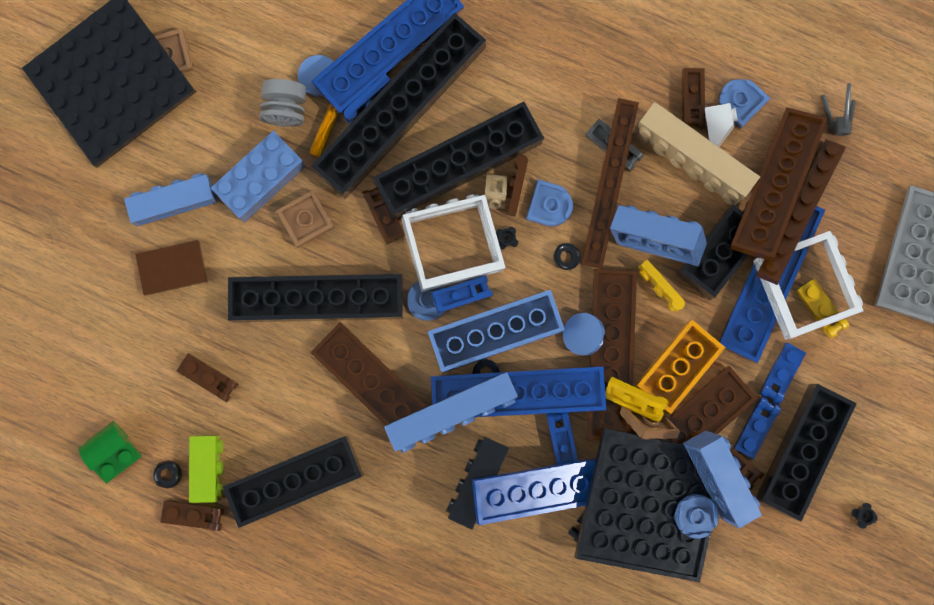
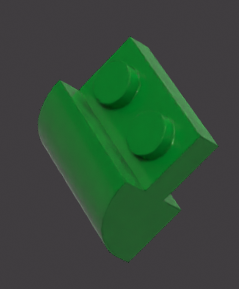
[78,420,142,484]

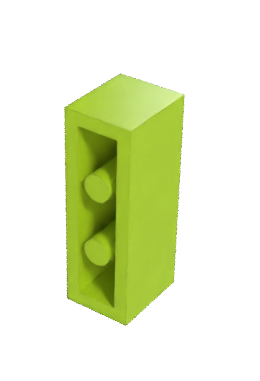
[189,436,224,503]

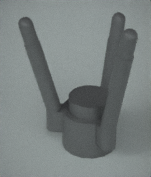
[821,83,856,136]

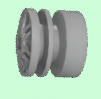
[259,79,307,127]

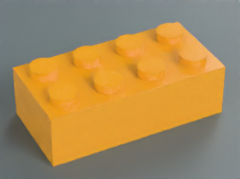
[633,320,726,414]

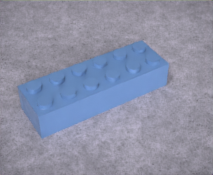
[428,290,565,373]
[384,372,518,453]

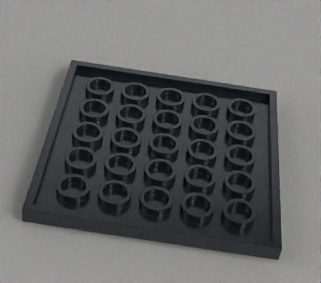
[22,0,197,168]
[574,427,711,582]

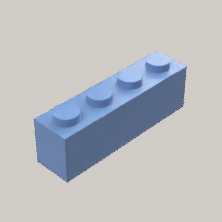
[124,173,218,227]

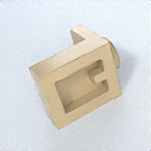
[485,175,507,209]

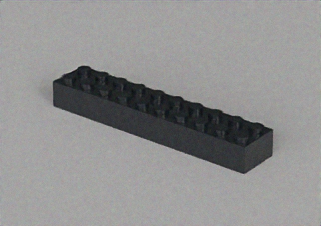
[311,13,486,199]

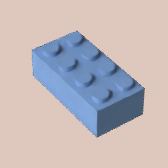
[211,130,306,223]
[610,205,707,266]
[684,430,762,529]

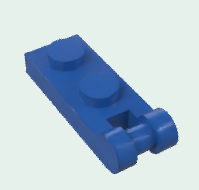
[344,74,391,124]
[431,276,493,313]
[759,342,806,405]
[733,396,781,459]
[546,412,578,465]

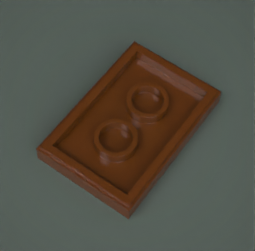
[135,240,208,296]

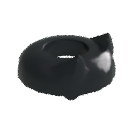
[553,243,580,270]
[472,358,500,374]
[153,460,182,489]

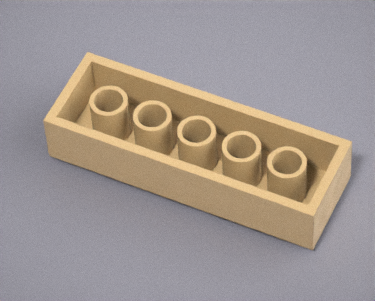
[633,102,760,205]

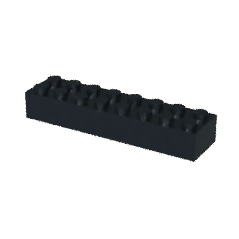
[373,101,544,220]
[228,274,403,323]

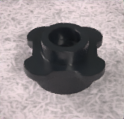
[496,227,518,250]
[851,503,878,529]

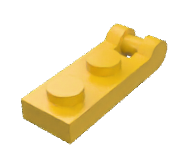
[638,259,685,312]
[795,278,849,339]
[605,377,668,421]

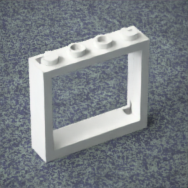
[401,194,506,292]
[753,231,863,340]

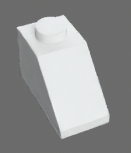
[705,103,738,147]

